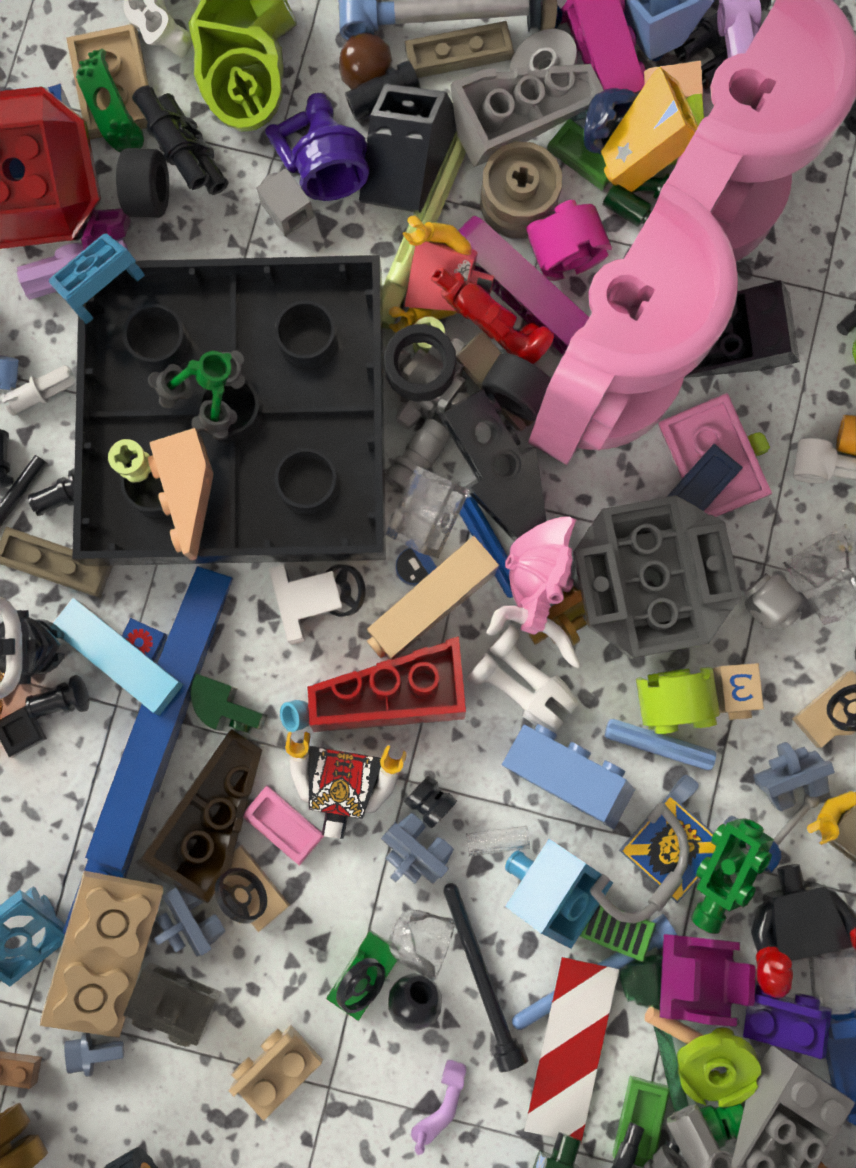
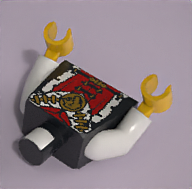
[285,732,407,839]

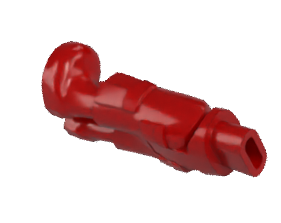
[431,268,554,364]

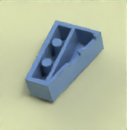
[501,724,635,830]

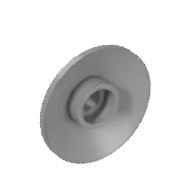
[510,29,578,71]

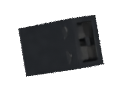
[359,84,457,214]
[684,280,800,378]

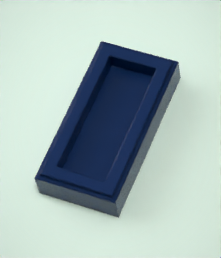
[667,444,743,511]

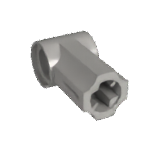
[666,1104,733,1168]

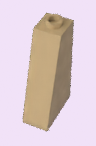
[367,536,499,660]

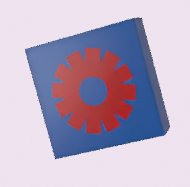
[122,618,167,661]

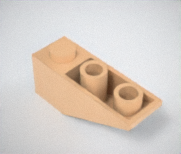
[148,428,214,560]

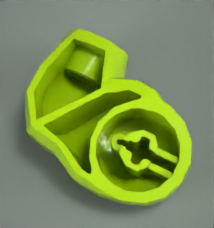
[188,0,297,132]

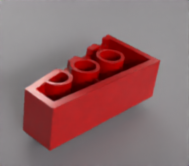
[307,636,466,732]

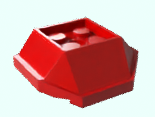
[0,86,101,249]

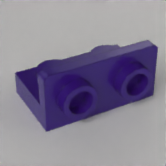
[743,983,832,1059]

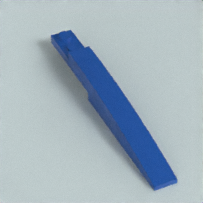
[62,566,233,934]

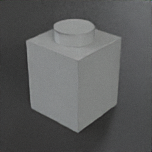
[256,168,314,236]

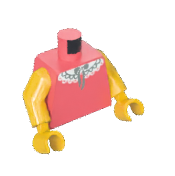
[389,215,495,333]

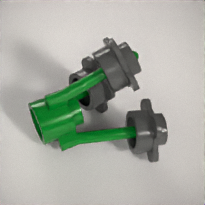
[148,351,245,440]

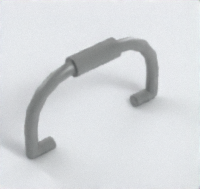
[590,802,689,924]

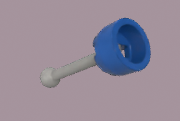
[748,794,820,873]

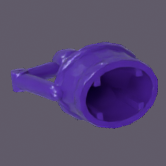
[265,93,369,201]

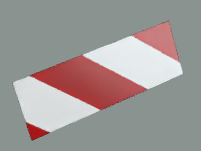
[524,957,619,1143]

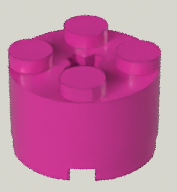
[526,200,612,281]

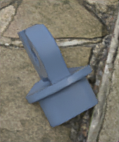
[64,1033,125,1077]

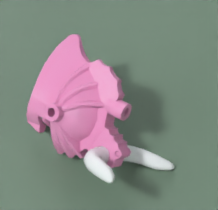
[487,516,580,668]

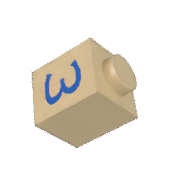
[713,663,764,720]

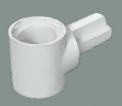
[793,438,856,484]

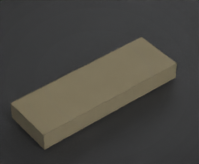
[405,21,514,78]
[0,527,113,598]

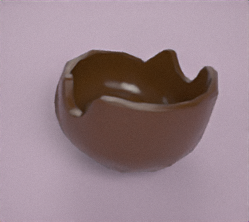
[339,32,393,89]

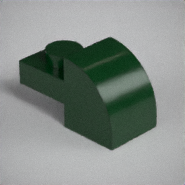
[191,673,267,734]

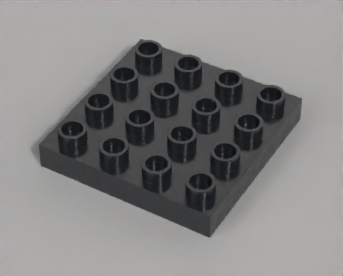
[72,255,386,566]

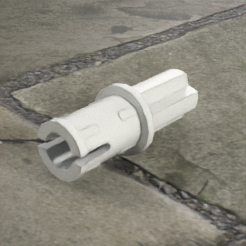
[1,365,76,416]

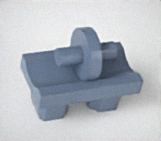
[753,742,835,811]
[381,813,454,884]
[154,887,226,957]

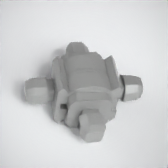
[396,338,470,429]

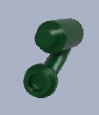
[602,173,670,227]

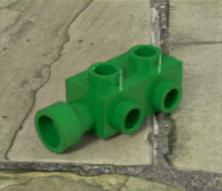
[691,818,774,934]

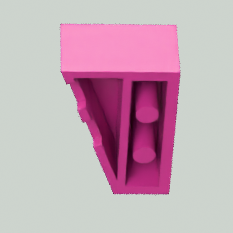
[556,0,646,95]

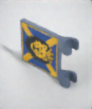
[619,775,738,904]

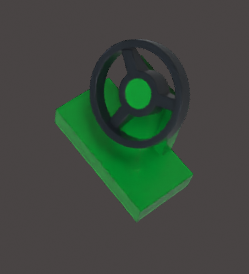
[326,930,402,1021]

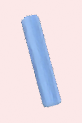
[605,719,716,770]

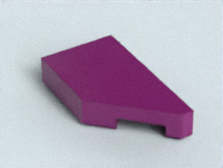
[81,209,131,250]

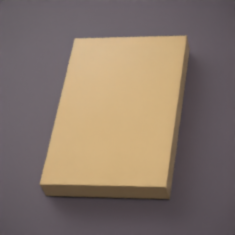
[66,24,149,140]

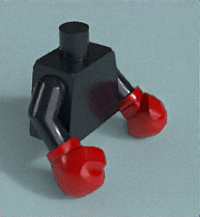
[751,864,856,998]

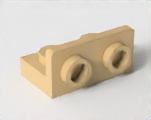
[228,1025,323,1121]

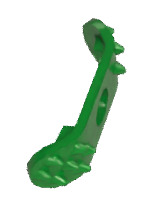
[76,48,144,152]

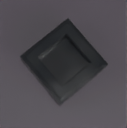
[0,706,47,758]

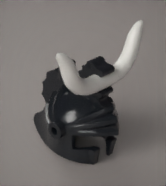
[0,596,65,700]

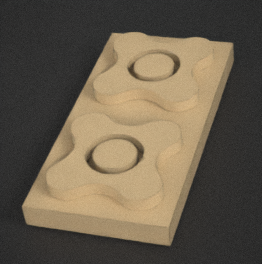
[40,871,163,1038]

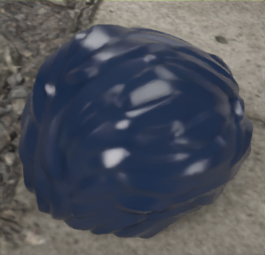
[584,88,638,154]

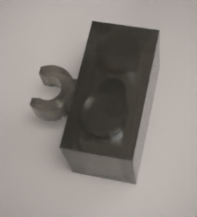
[123,963,222,1047]

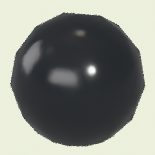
[388,973,442,1031]

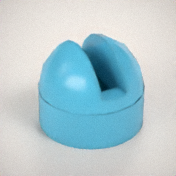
[280,700,310,732]

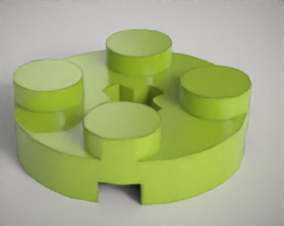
[677,1027,761,1107]

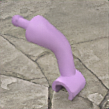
[411,1060,466,1155]

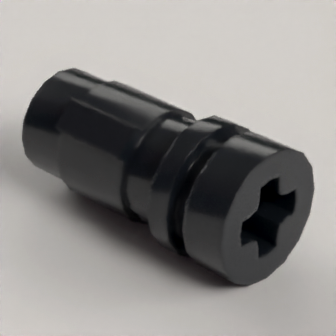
[345,60,421,120]

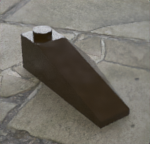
[137,729,262,903]

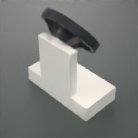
[269,564,366,645]

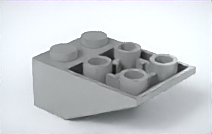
[731,1045,855,1168]

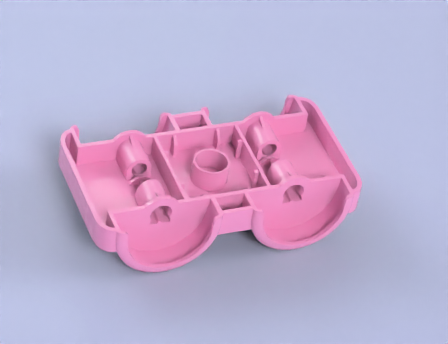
[528,0,856,465]

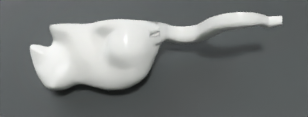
[114,0,193,58]

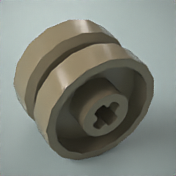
[480,142,562,239]

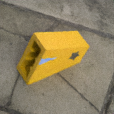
[601,67,698,192]

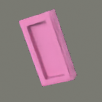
[243,785,324,866]

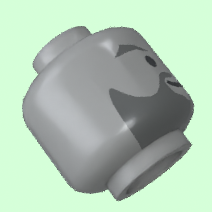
[744,573,802,630]

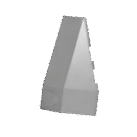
[450,64,604,167]

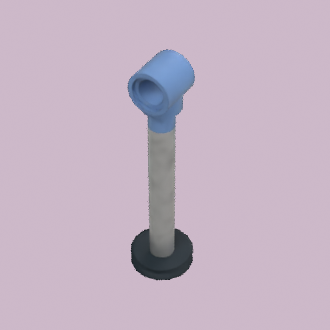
[338,0,542,40]

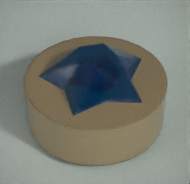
[540,0,563,31]

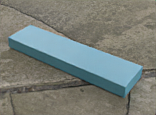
[53,598,183,716]

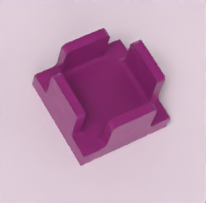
[659,934,756,1027]

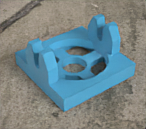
[48,233,145,324]
[0,886,65,987]

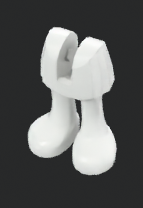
[466,625,579,733]

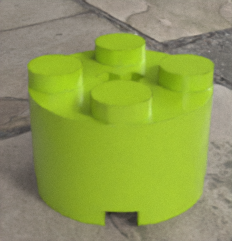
[636,667,720,734]

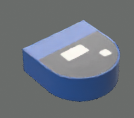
[396,541,437,586]

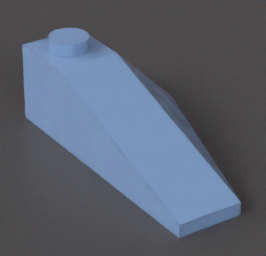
[623,0,715,60]

